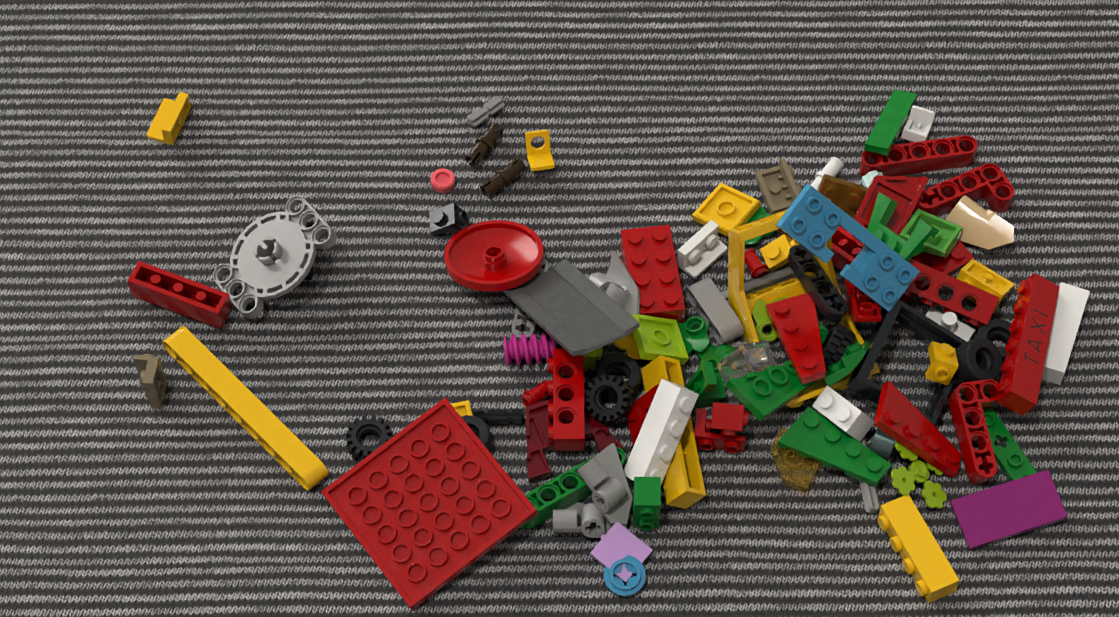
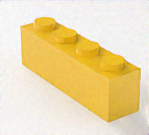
[877,494,960,604]

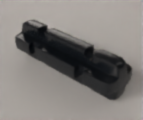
[473,408,523,425]

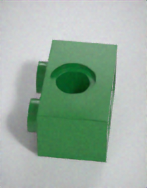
[633,477,661,530]

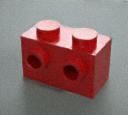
[710,402,749,436]

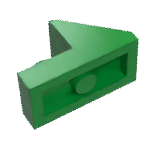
[685,362,726,410]

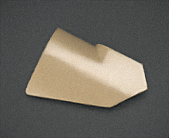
[945,195,1014,250]

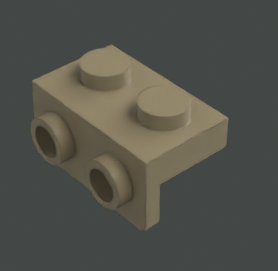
[755,158,802,215]

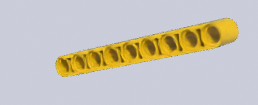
[162,326,329,491]

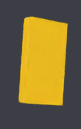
[147,92,191,145]

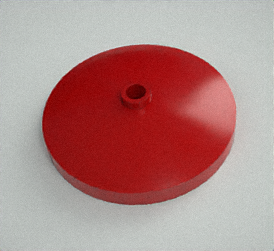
[444,220,544,292]

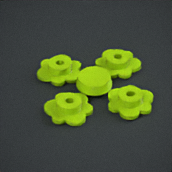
[891,441,947,509]

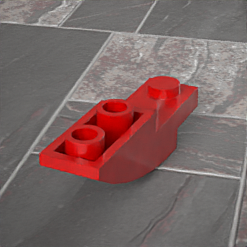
[843,278,882,322]

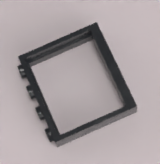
[846,300,967,427]

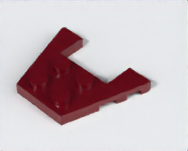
[526,398,624,483]

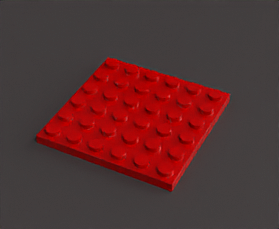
[321,398,538,610]

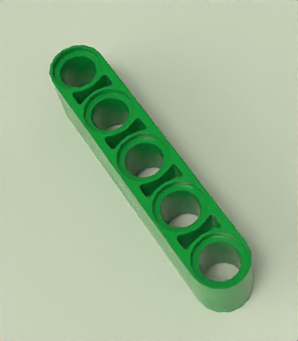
[520,447,626,529]

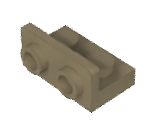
[133,354,168,409]

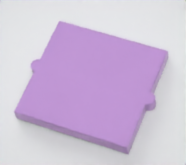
[589,521,653,583]

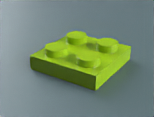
[632,314,689,365]

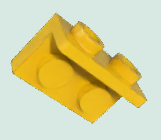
[956,259,1015,314]

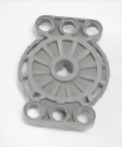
[213,195,337,319]

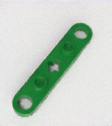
[961,395,1037,482]

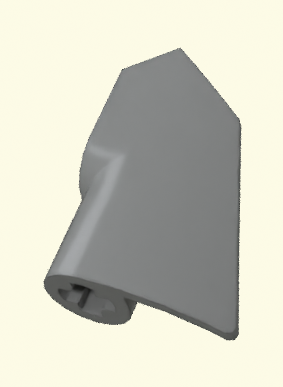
[588,251,640,316]
[576,443,633,525]
[552,500,626,538]

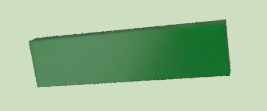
[865,89,917,155]

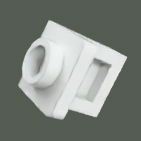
[901,105,935,143]

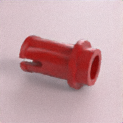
[744,249,769,279]
[521,380,548,407]

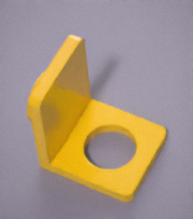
[525,129,555,171]

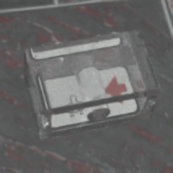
[717,341,776,387]

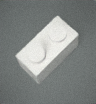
[812,386,874,442]

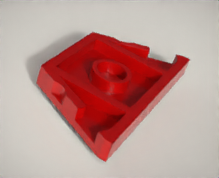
[853,175,929,235]

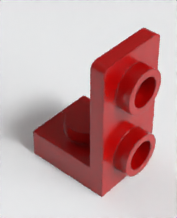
[694,408,746,453]

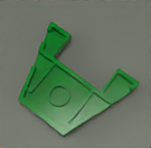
[867,192,939,261]

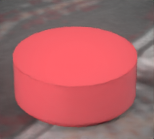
[431,168,455,193]

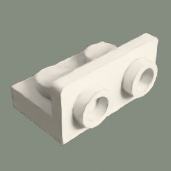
[677,220,727,279]

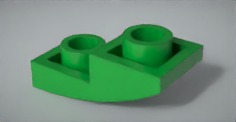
[824,342,871,386]

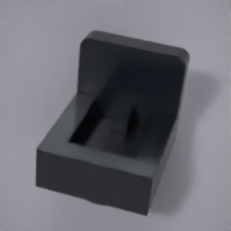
[429,203,469,237]

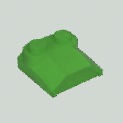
[899,209,963,258]

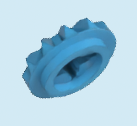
[603,555,646,597]

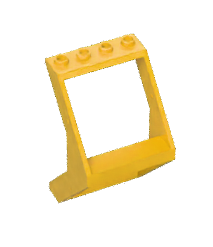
[728,199,880,408]

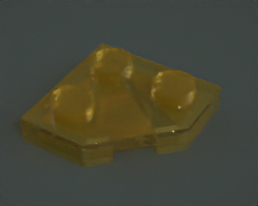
[770,427,822,493]

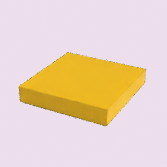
[692,183,761,237]

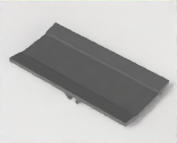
[502,259,640,356]

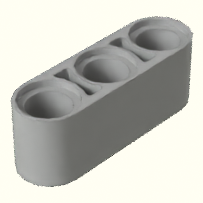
[685,277,744,345]

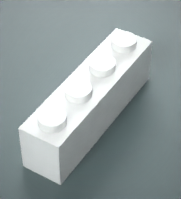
[1042,282,1090,385]
[624,379,699,484]

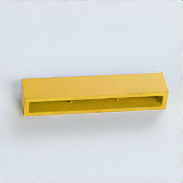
[641,355,706,509]

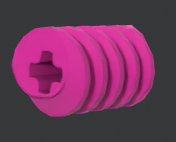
[504,333,555,366]

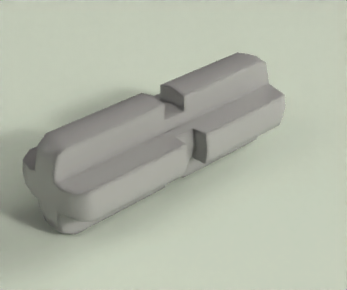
[467,96,505,127]

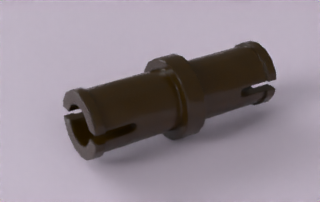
[465,123,503,167]
[480,157,526,198]

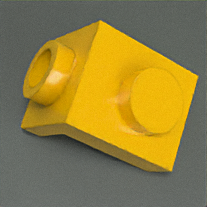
[760,234,803,272]
[925,341,959,385]

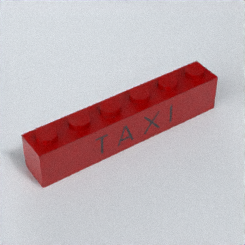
[997,273,1060,416]

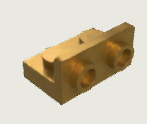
[817,174,868,218]

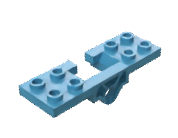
[776,184,920,312]

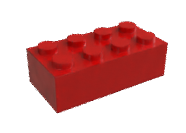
[620,225,685,323]

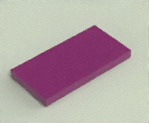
[950,469,1068,550]

